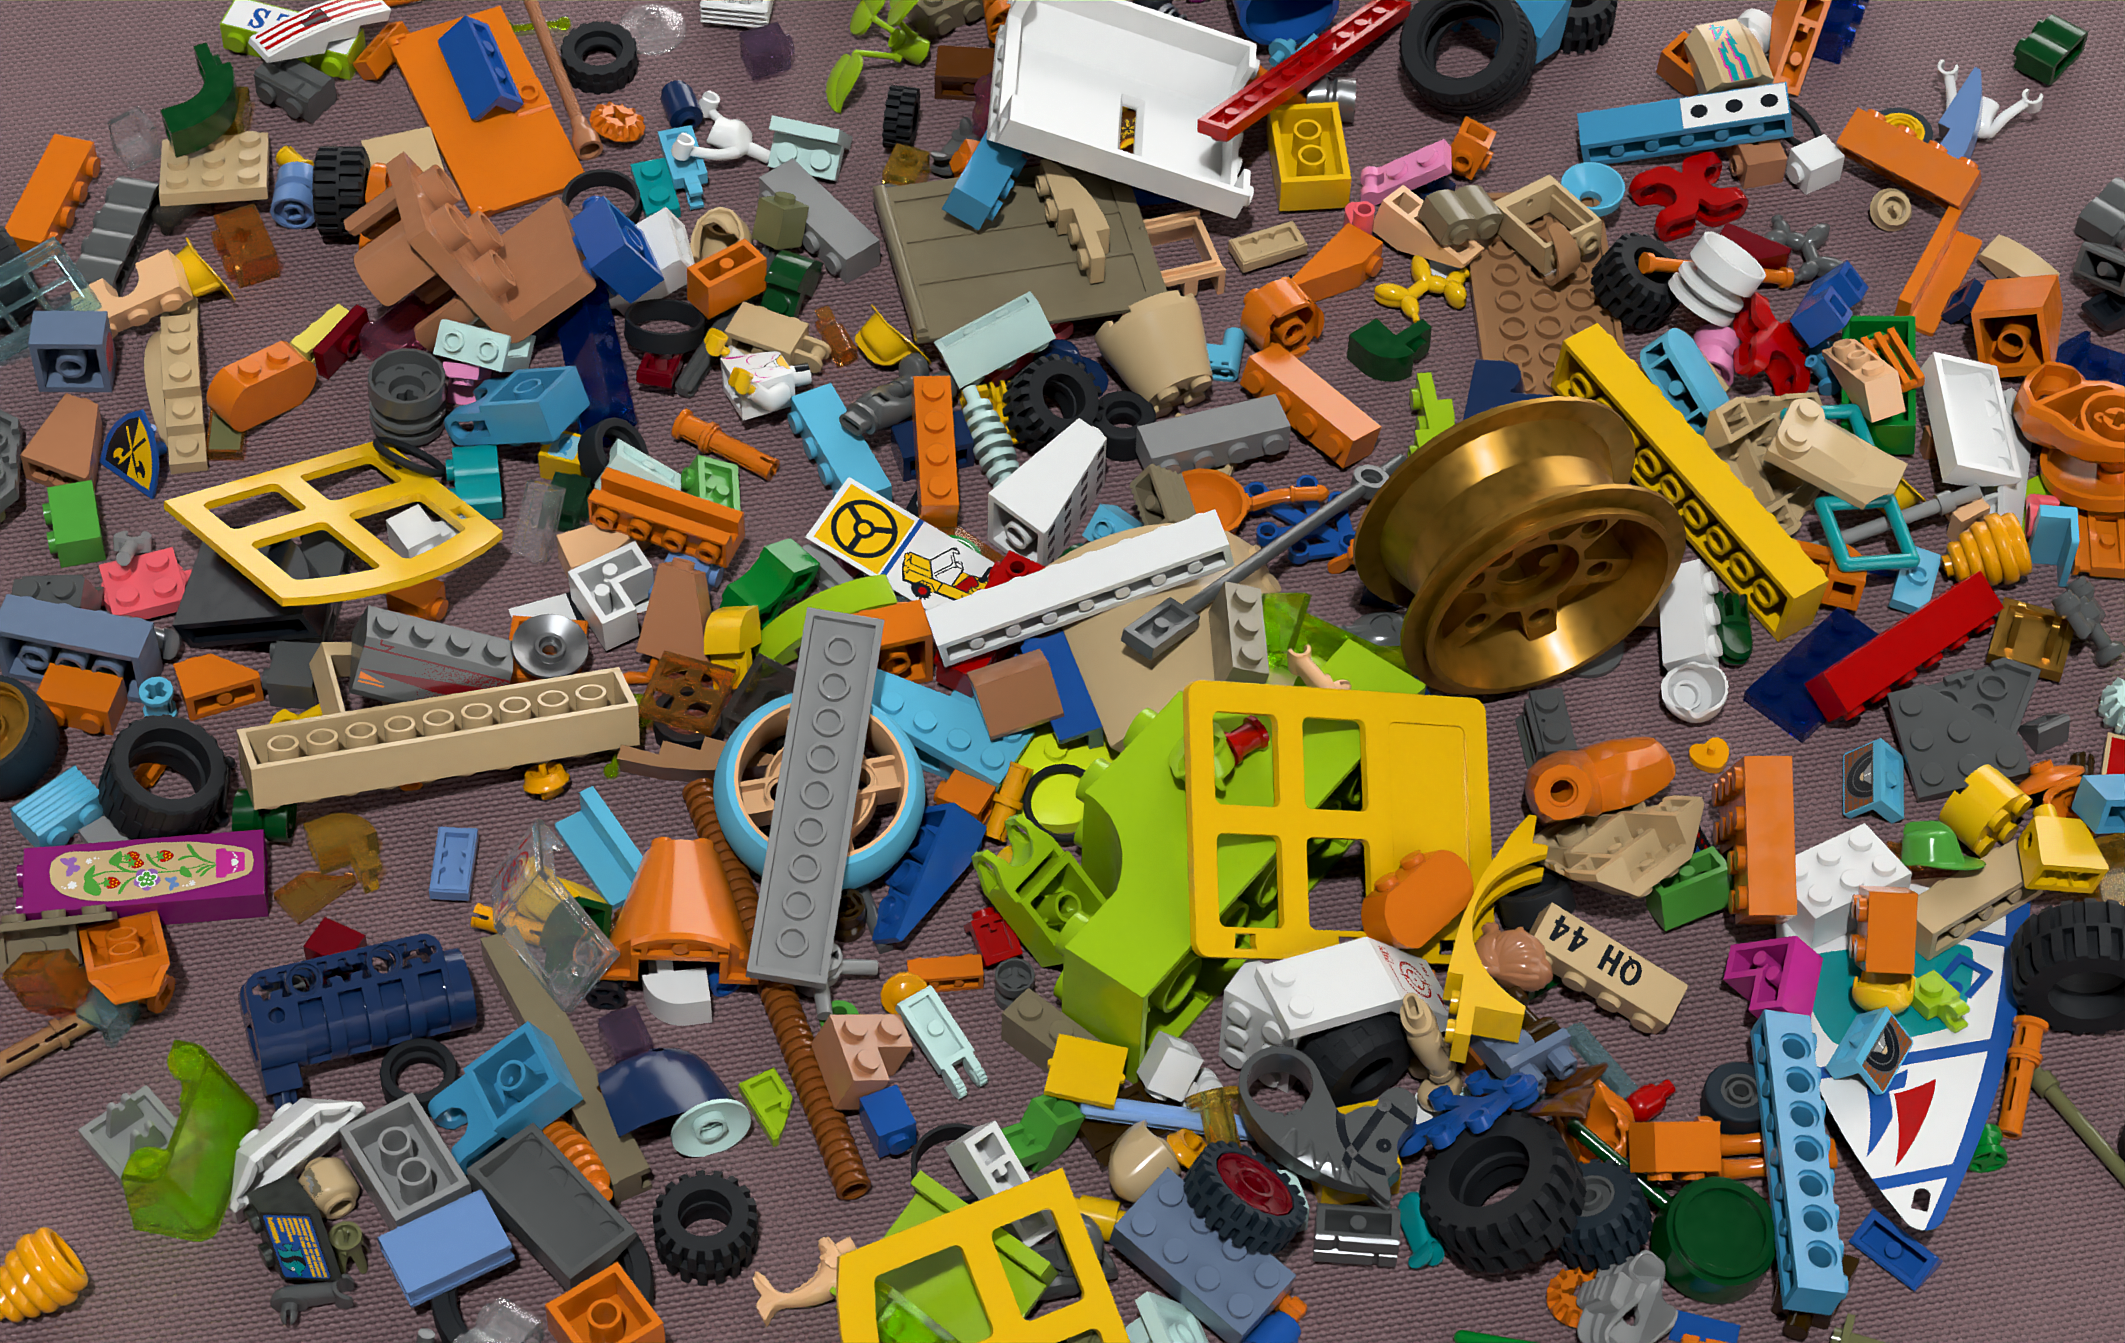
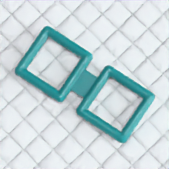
[1780,404,1920,572]

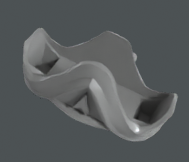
[1576,1250,1678,1343]

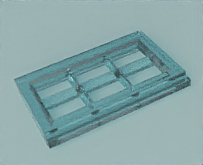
[0,236,102,363]

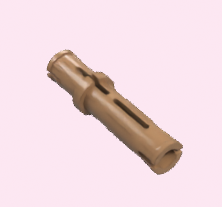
[0,1003,102,1079]

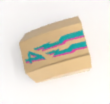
[1684,18,1774,94]

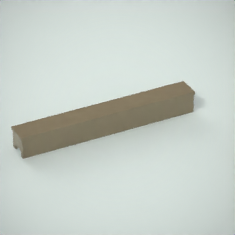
[480,925,652,1206]

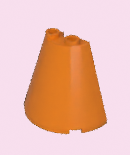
[597,837,759,985]

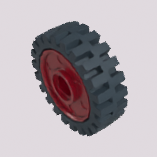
[1183,1140,1307,1254]

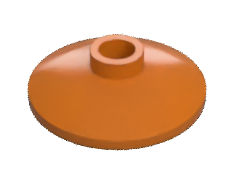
[2017,759,2085,796]

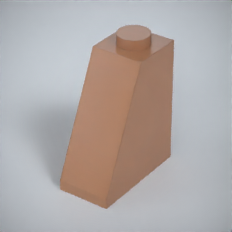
[20,393,103,491]
[636,557,712,673]

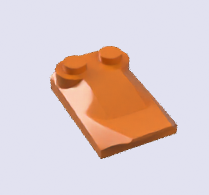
[78,910,170,1005]

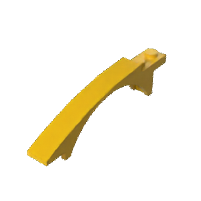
[1442,814,1548,1063]

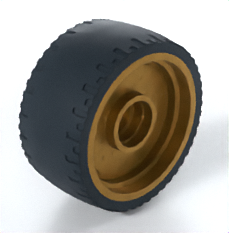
[0,675,60,799]

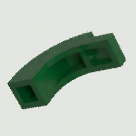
[160,42,239,158]

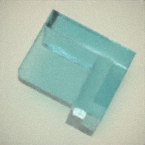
[75,986,141,1049]

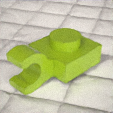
[1911,970,1970,1033]

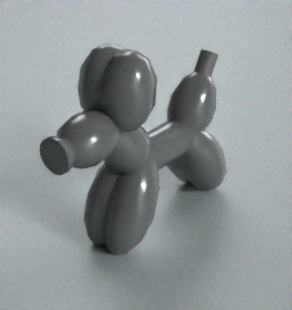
[1764,214,1844,284]

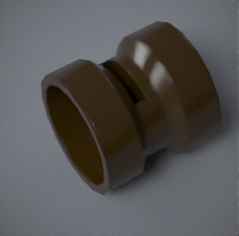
[834,888,866,943]

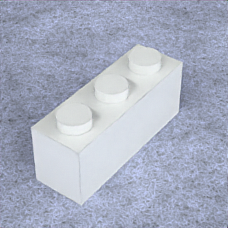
[1659,559,1723,672]

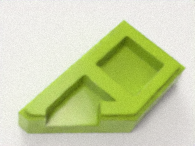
[738,1067,793,1148]

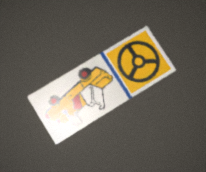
[805,477,994,610]

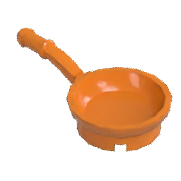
[1181,468,1329,535]

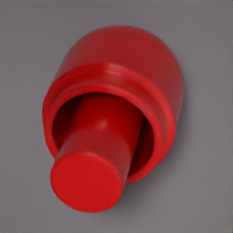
[1625,1079,1676,1122]

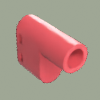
[1343,201,1375,235]

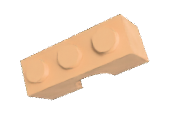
[70,249,194,338]

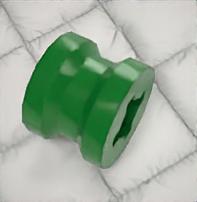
[1968,1124,2008,1173]

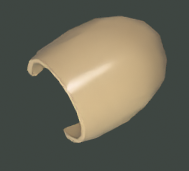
[690,207,753,263]
[1108,1120,1181,1203]

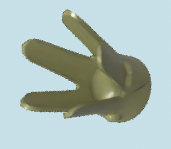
[328,1221,371,1274]

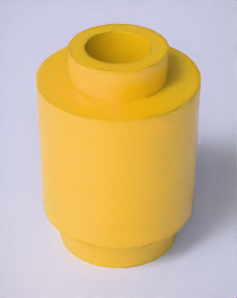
[1074,1194,1127,1242]

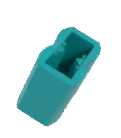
[445,444,503,519]

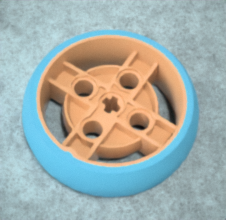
[713,693,926,889]

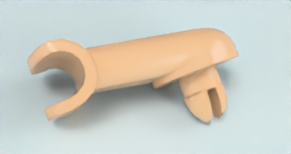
[1287,644,1352,690]

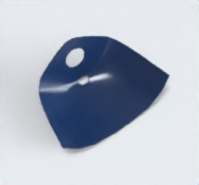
[597,1048,735,1137]

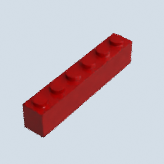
[1804,570,2004,722]

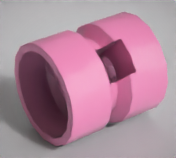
[1693,324,1740,386]

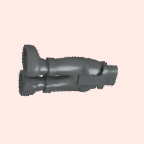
[839,352,957,436]

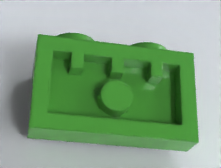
[681,454,741,511]

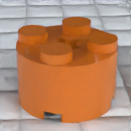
[1240,277,1324,359]

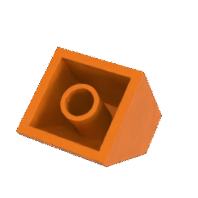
[1971,274,2063,378]

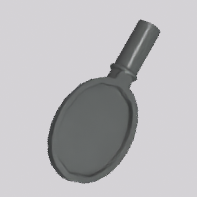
[1310,611,1405,654]

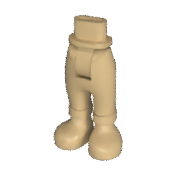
[1400,993,1463,1112]

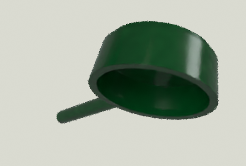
[1567,1120,1776,1304]

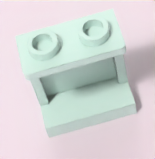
[433,319,536,372]

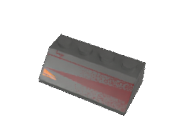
[349,605,513,704]

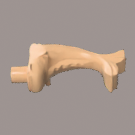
[752,1236,856,1327]

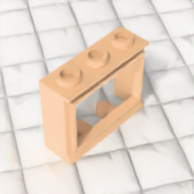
[1122,209,1226,316]

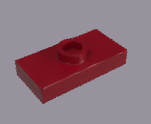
[313,304,372,380]
[636,351,689,388]

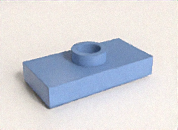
[429,827,479,901]

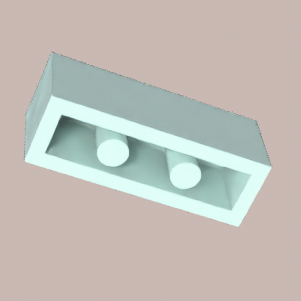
[934,291,1056,389]

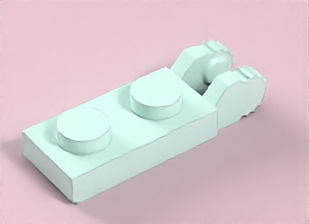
[895,985,988,1100]

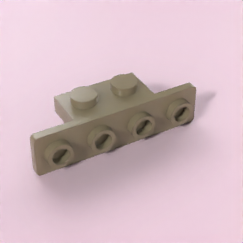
[0,904,118,972]

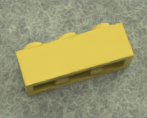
[290,303,349,364]

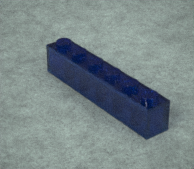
[555,277,637,448]

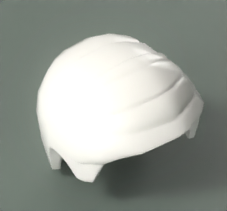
[1661,661,1729,723]

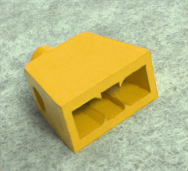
[2018,804,2109,894]

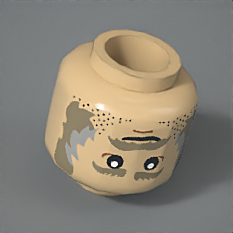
[299,1157,360,1219]

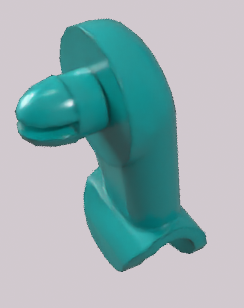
[1398,1191,1445,1268]

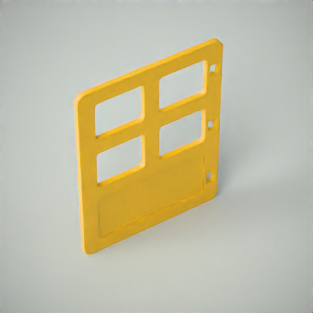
[1183,680,1495,965]

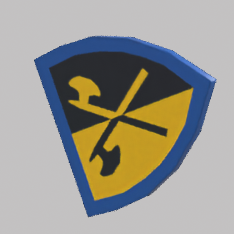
[100,409,167,499]

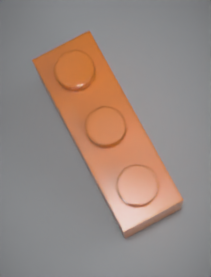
[352,21,410,80]
[907,954,984,992]

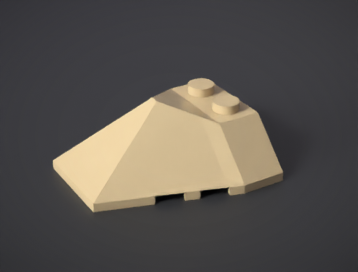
[1703,392,1830,536]
[1533,795,1704,899]

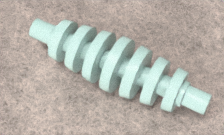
[962,385,1020,488]

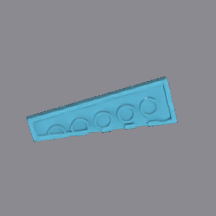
[871,668,1036,792]

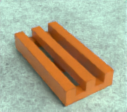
[1860,327,1925,393]

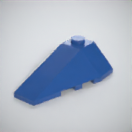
[872,803,987,944]

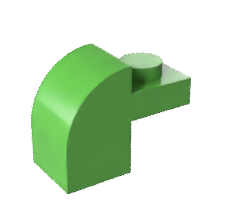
[1001,1094,1086,1173]

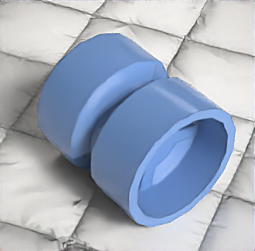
[270,161,315,229]

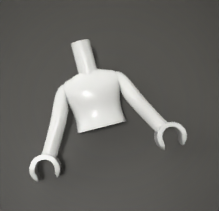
[1937,60,2043,139]
[671,91,771,164]

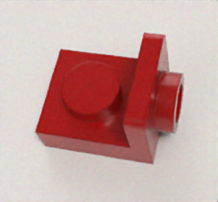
[964,906,1023,968]

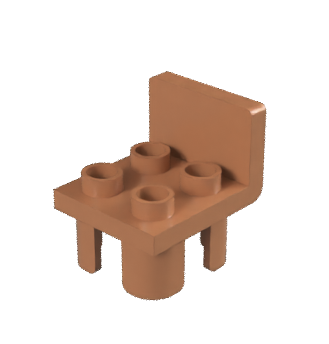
[344,151,596,352]

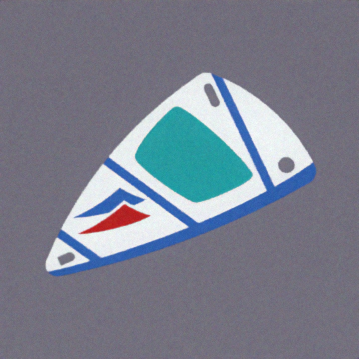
[1776,877,2031,1230]

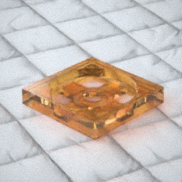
[638,650,737,736]

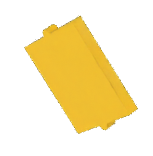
[1044,1033,1128,1110]

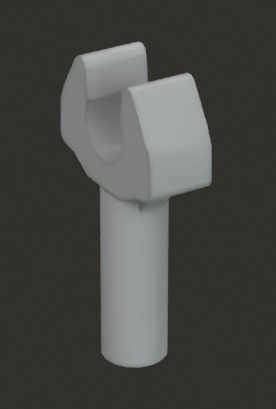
[113,530,152,566]

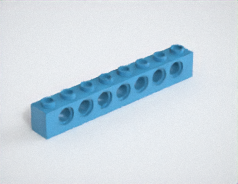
[1750,1009,1849,1315]

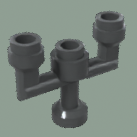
[2051,575,2125,666]

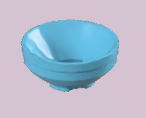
[1561,162,1625,217]

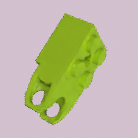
[971,814,1107,967]

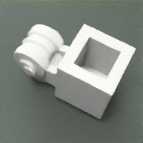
[386,504,467,558]
[1137,1030,1224,1110]

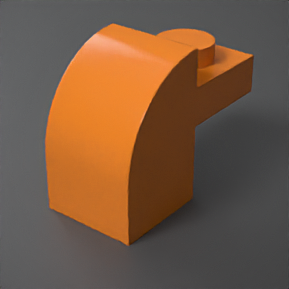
[1795,539,1867,611]

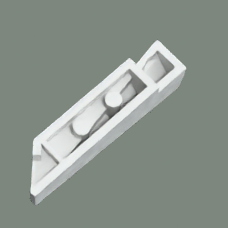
[1973,388,2032,527]

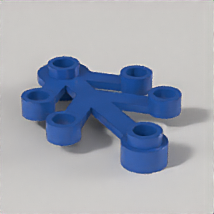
[1244,475,1356,566]
[1398,1070,1539,1157]

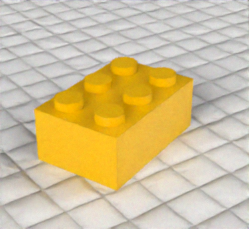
[1266,102,1352,211]

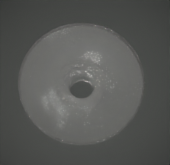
[618,4,686,55]

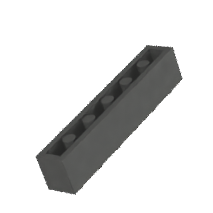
[262,519,358,710]

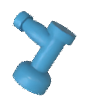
[1805,340,1841,396]

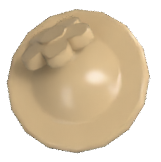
[1870,188,1912,231]

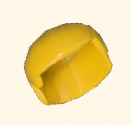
[1852,971,1916,1015]

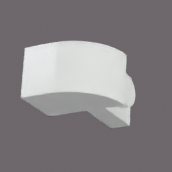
[642,960,712,1026]

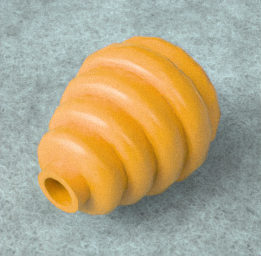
[1940,512,2032,586]
[0,1227,88,1322]

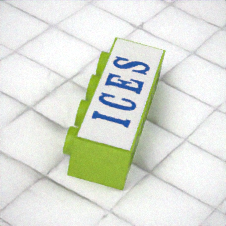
[220,0,366,81]

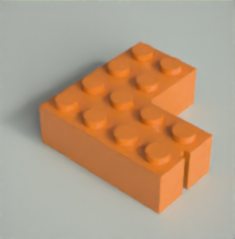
[1712,756,1797,924]

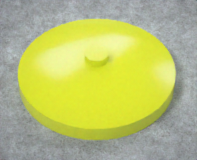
[996,722,1121,834]

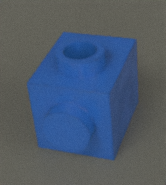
[859,1084,916,1158]

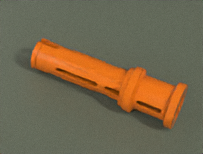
[671,408,780,481]
[1998,1015,2049,1140]

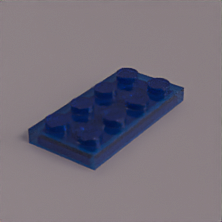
[1743,607,1879,743]

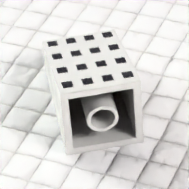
[987,418,1107,567]

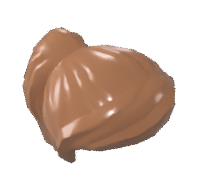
[1474,922,1553,992]

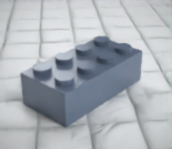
[0,594,163,703]
[1109,1167,1296,1343]

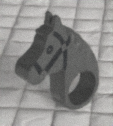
[1238,1046,1418,1211]

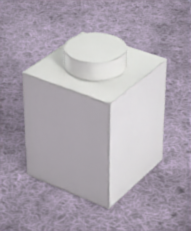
[1786,134,1845,195]

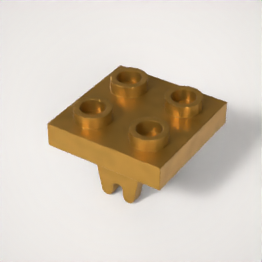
[1986,597,2074,682]

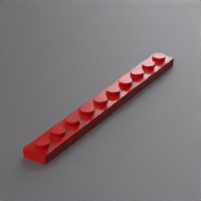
[1197,0,1411,142]

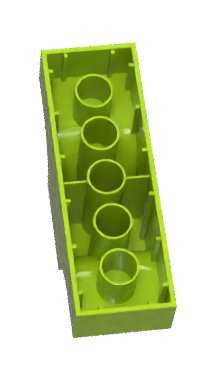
[1053,638,1426,1084]

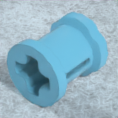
[139,677,178,717]

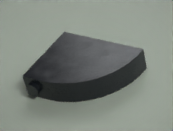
[172,526,327,648]

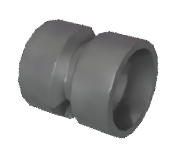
[1305,76,1356,122]

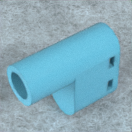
[1207,327,1245,382]

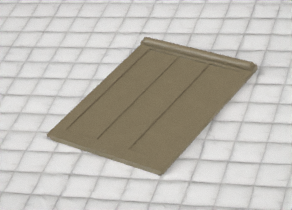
[873,163,1167,344]

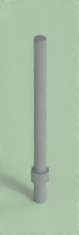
[1810,484,1982,547]

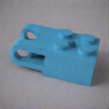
[444,366,590,447]
[428,1021,583,1175]

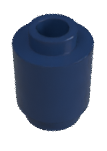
[660,80,703,129]

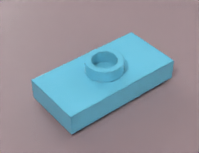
[1888,546,1942,614]

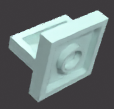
[768,115,853,182]
[1126,1291,1209,1343]

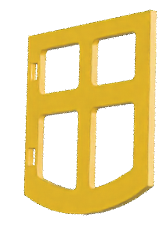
[164,441,503,606]
[836,1167,1131,1343]

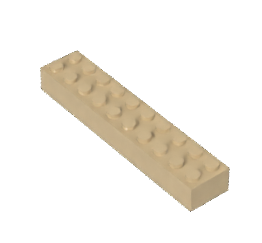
[236,667,640,810]

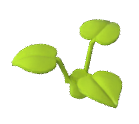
[826,0,930,114]

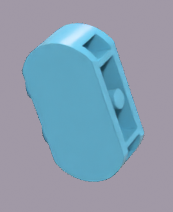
[1640,328,1730,436]

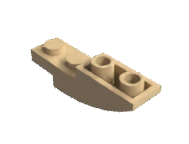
[1035,159,1110,284]

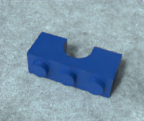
[1789,260,1869,349]

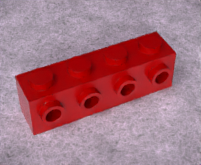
[933,550,1045,698]

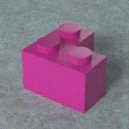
[1723,936,1823,1018]

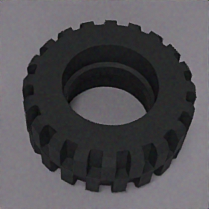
[2010,898,2125,1035]
[1419,1111,1587,1273]

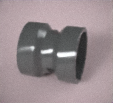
[994,958,1035,1010]

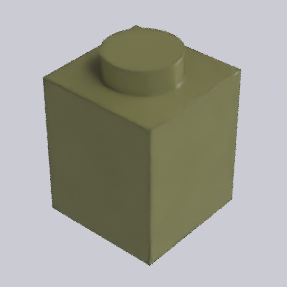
[752,191,809,250]

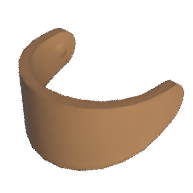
[1537,222,1581,286]

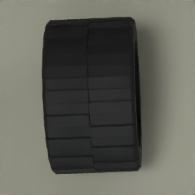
[98,714,228,840]

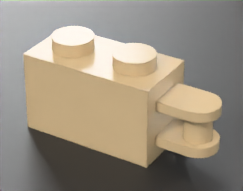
[724,301,831,373]

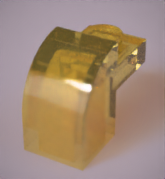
[303,813,382,894]

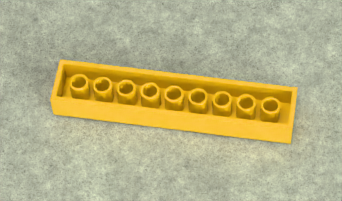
[1550,323,1829,642]

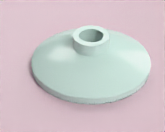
[671,1099,751,1157]

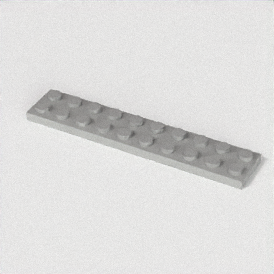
[746,607,885,990]

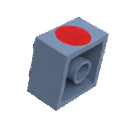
[28,310,117,392]

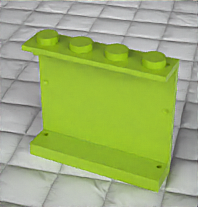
[829,1170,1058,1343]

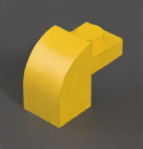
[704,605,762,690]

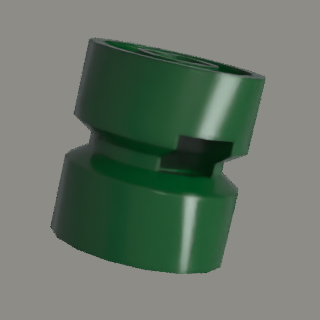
[232,787,297,843]

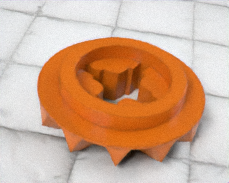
[589,101,646,142]
[1546,1266,1597,1328]

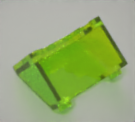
[121,1039,260,1242]

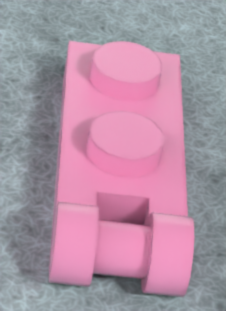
[1360,139,1452,206]

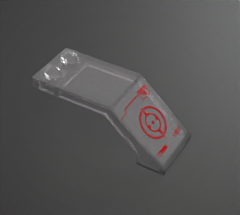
[490,818,620,1012]

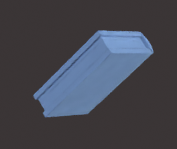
[377,1189,515,1308]

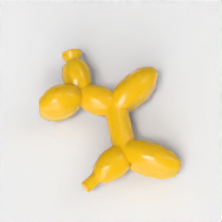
[1374,255,1470,323]

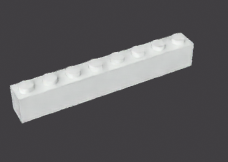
[925,509,1235,667]

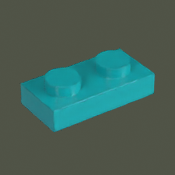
[630,157,681,219]

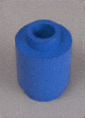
[1242,1311,1301,1343]

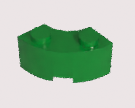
[720,538,820,631]

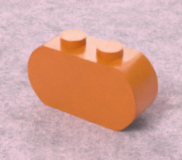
[206,341,317,432]
[1361,850,1474,950]

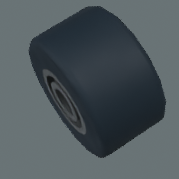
[1700,1062,1762,1135]

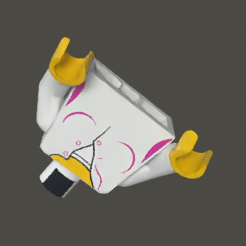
[704,328,812,420]

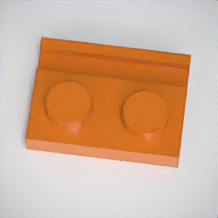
[2072,510,2125,578]

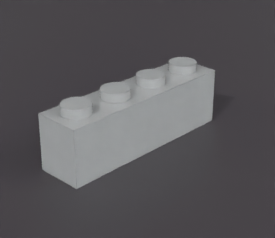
[758,158,880,284]
[1136,394,1291,474]

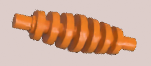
[541,1117,613,1201]

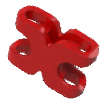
[1628,152,1749,242]
[1733,291,1810,396]

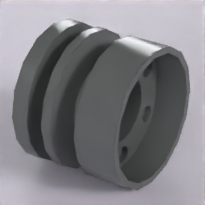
[368,348,446,446]

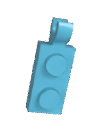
[658,125,708,210]

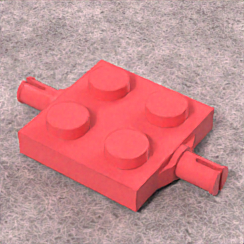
[99,547,192,620]

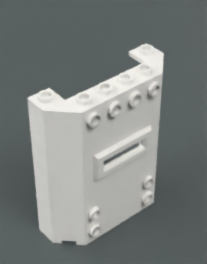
[986,0,1260,219]

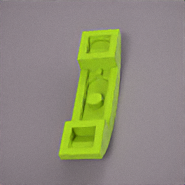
[753,574,898,674]

